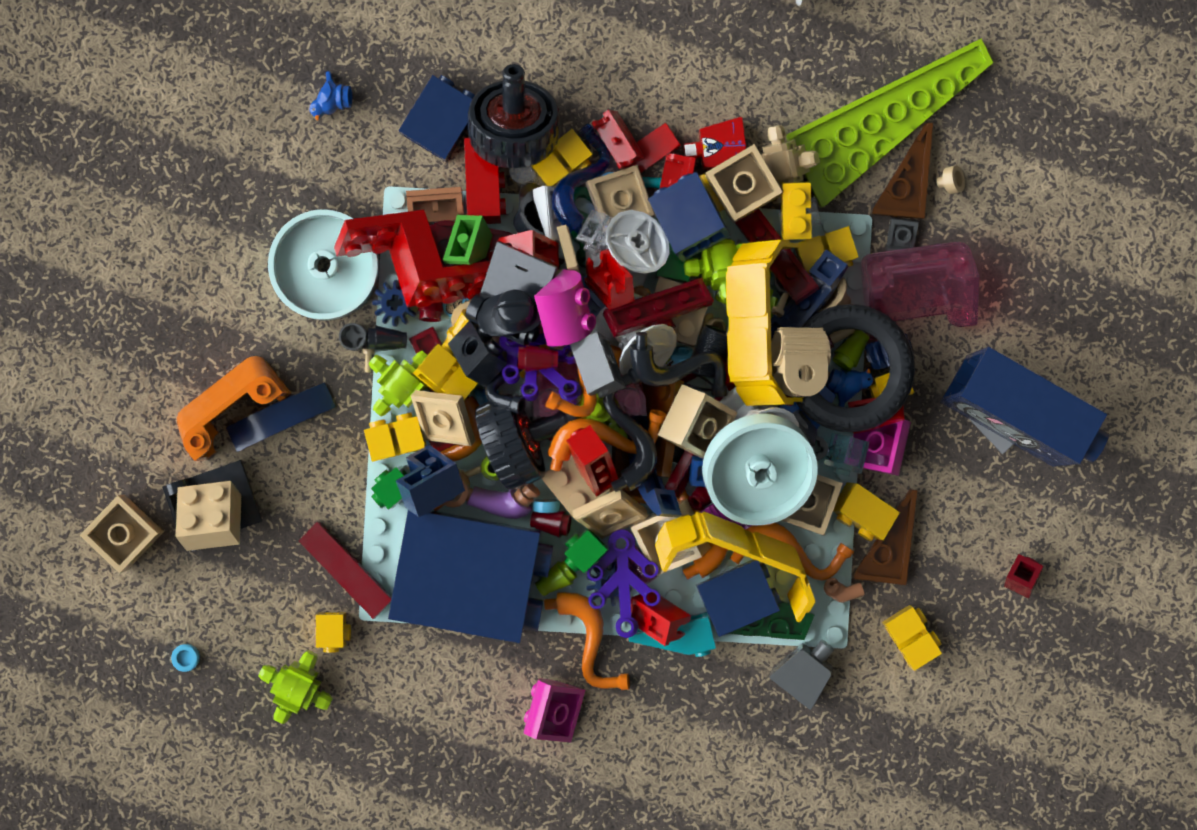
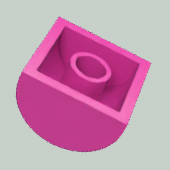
[534,269,596,346]
[847,420,911,476]
[523,678,585,743]

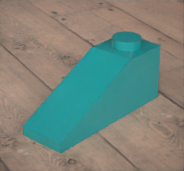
[628,612,716,657]

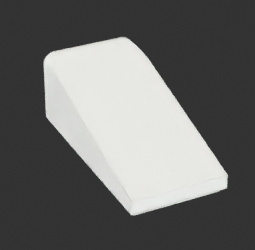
[532,186,569,242]

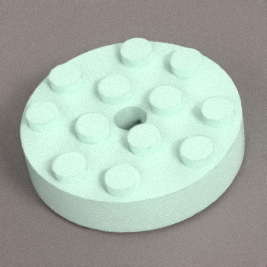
[268,210,380,320]
[702,414,818,525]

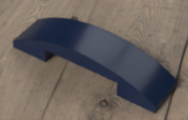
[771,250,848,341]
[226,382,336,452]
[627,414,682,518]

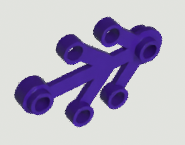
[499,333,583,404]
[587,530,661,638]

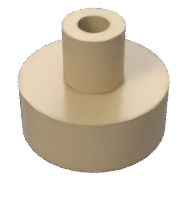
[937,165,965,194]

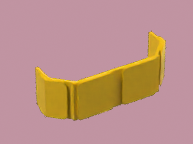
[726,239,803,406]
[655,511,816,622]

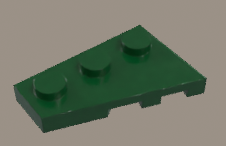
[728,600,815,640]

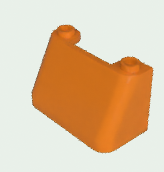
[177,356,292,461]

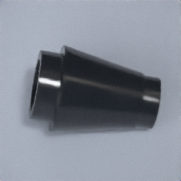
[367,325,407,352]

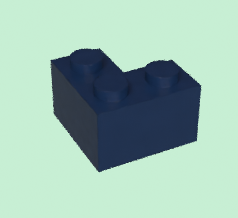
[396,445,465,517]

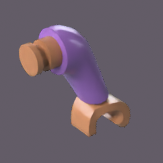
[443,469,540,519]

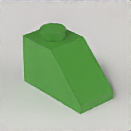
[443,215,493,265]

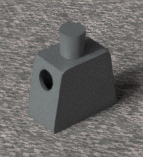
[769,640,834,710]

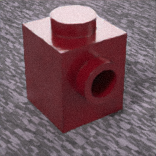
[1004,554,1044,599]

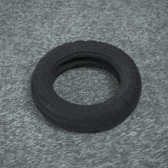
[793,304,915,432]

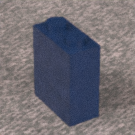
[398,75,475,163]
[648,172,731,262]
[696,559,782,637]

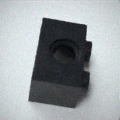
[448,321,507,387]

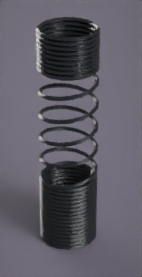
[673,324,728,463]

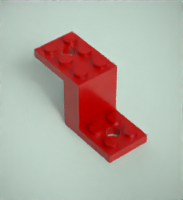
[334,210,491,308]

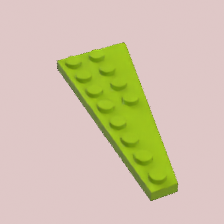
[786,38,993,208]

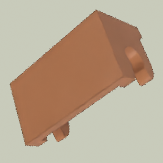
[406,187,464,222]

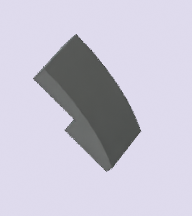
[882,216,919,278]

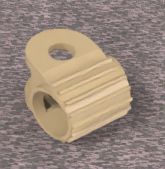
[771,327,831,397]

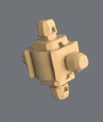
[761,125,820,187]

